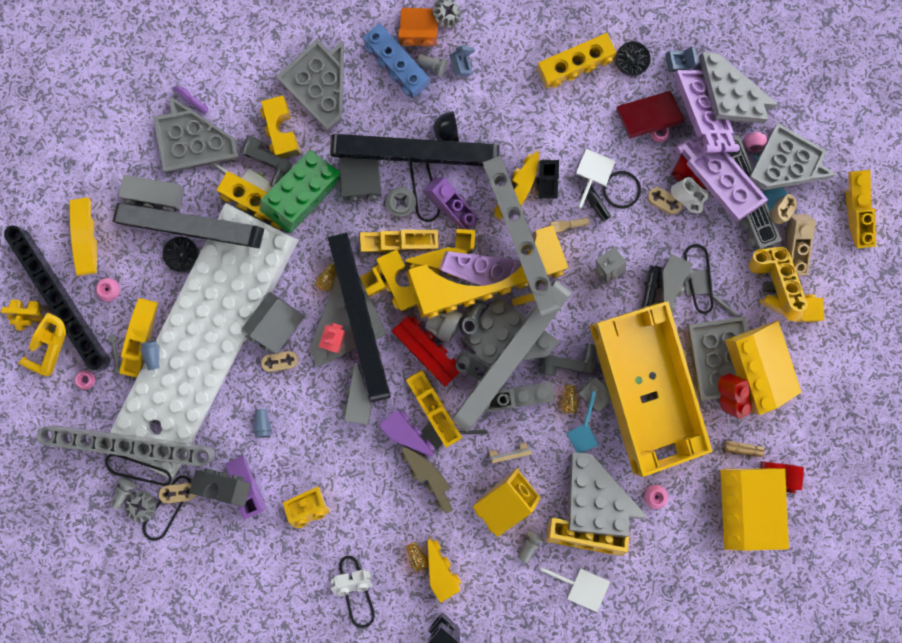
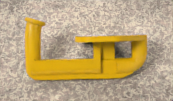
[18,313,66,377]

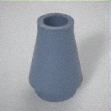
[140,340,160,370]
[252,409,272,438]

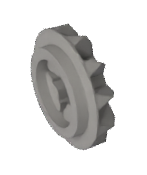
[433,0,462,27]
[386,187,416,217]
[124,491,156,522]

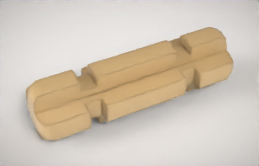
[725,441,765,457]

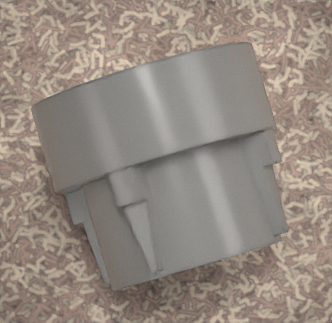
[425,311,463,344]

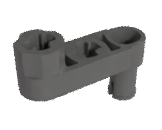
[240,135,293,187]
[539,343,596,376]
[456,351,505,390]

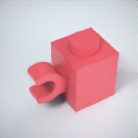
[318,323,346,353]

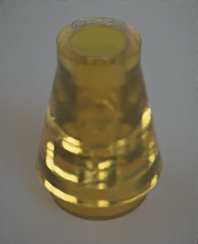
[314,263,337,292]
[560,385,579,413]
[405,541,429,572]

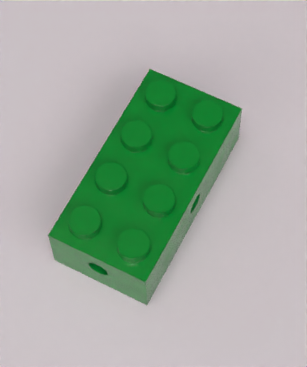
[260,150,340,234]

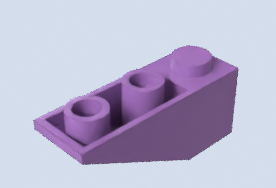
[422,177,479,230]
[379,409,435,456]
[226,455,267,520]

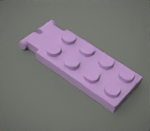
[673,70,740,153]
[675,135,768,222]

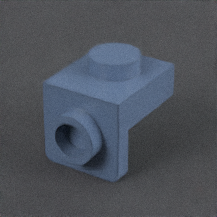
[449,45,475,77]
[665,47,698,72]

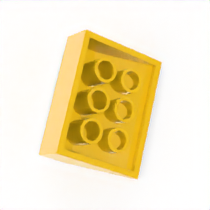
[725,320,801,415]
[720,468,789,551]

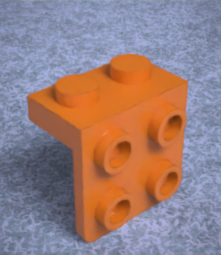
[398,8,438,47]

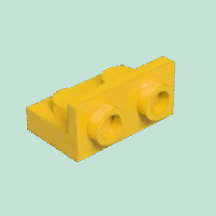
[282,486,330,528]

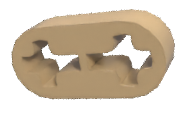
[647,187,682,215]
[770,194,797,224]
[261,351,299,372]
[159,482,197,503]

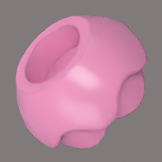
[742,132,768,152]
[95,278,120,302]
[643,485,668,509]

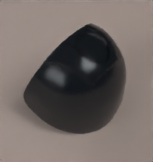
[433,111,459,142]

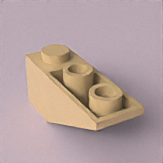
[786,214,816,275]

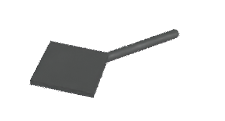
[421,422,488,450]

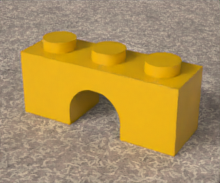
[260,95,301,159]
[375,249,417,312]

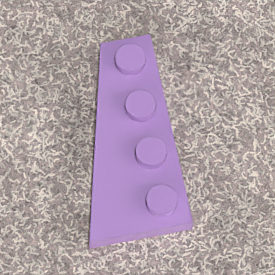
[439,251,520,296]

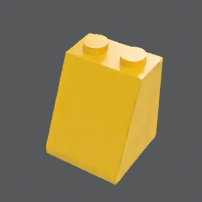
[473,468,541,537]

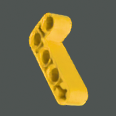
[748,247,808,321]

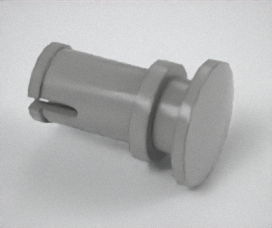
[417,53,447,78]
[109,477,137,509]
[518,531,544,563]

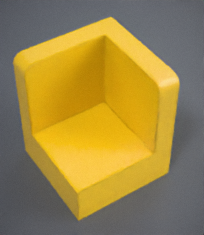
[455,229,475,253]
[360,267,386,297]

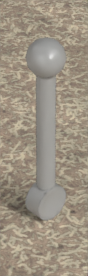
[108,335,120,374]

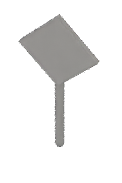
[685,270,738,316]

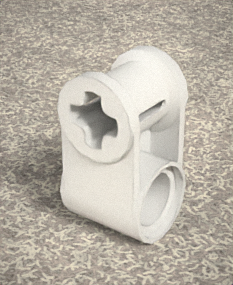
[671,177,709,213]

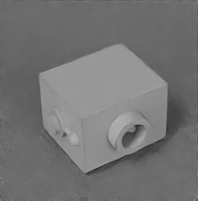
[595,247,626,283]
[576,377,611,412]

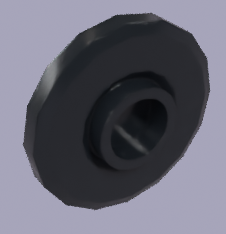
[615,41,651,76]
[163,236,199,272]

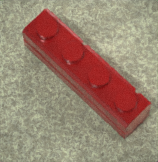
[391,316,460,387]

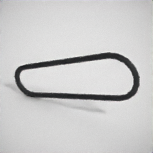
[409,162,440,222]
[684,244,714,314]
[105,454,172,486]
[143,475,192,541]
[339,556,375,628]

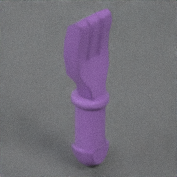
[173,86,208,114]

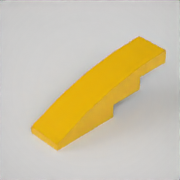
[69,197,97,276]
[359,230,439,252]
[406,369,462,448]

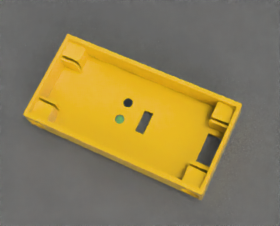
[589,301,713,477]

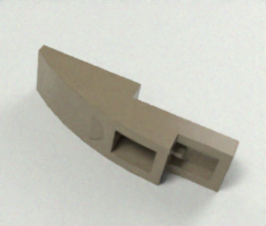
[400,446,453,514]

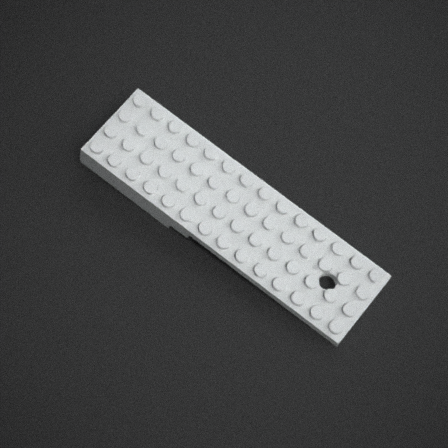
[105,203,299,479]

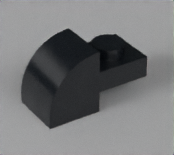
[538,160,559,199]

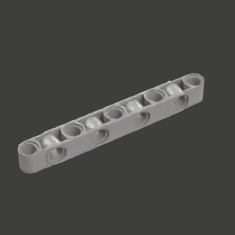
[482,156,561,317]

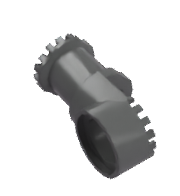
[458,300,486,336]

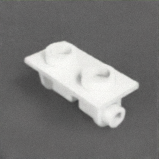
[331,569,373,596]

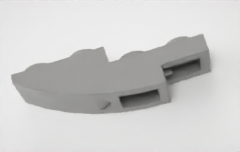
[483,382,555,413]

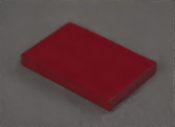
[616,91,684,139]

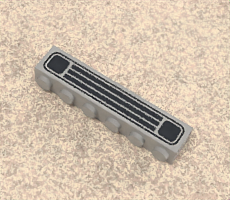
[727,135,782,251]

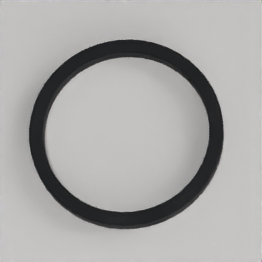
[603,171,641,209]

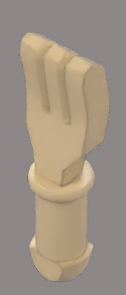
[549,217,590,234]

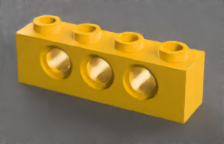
[536,33,617,89]
[216,171,286,231]
[545,518,629,556]

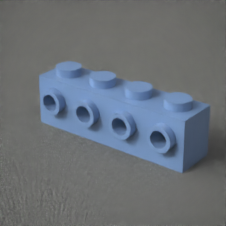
[363,23,430,99]

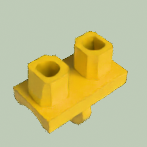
[1,299,44,331]

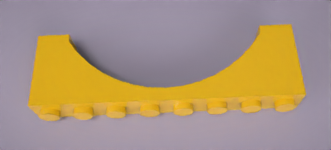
[406,225,569,319]

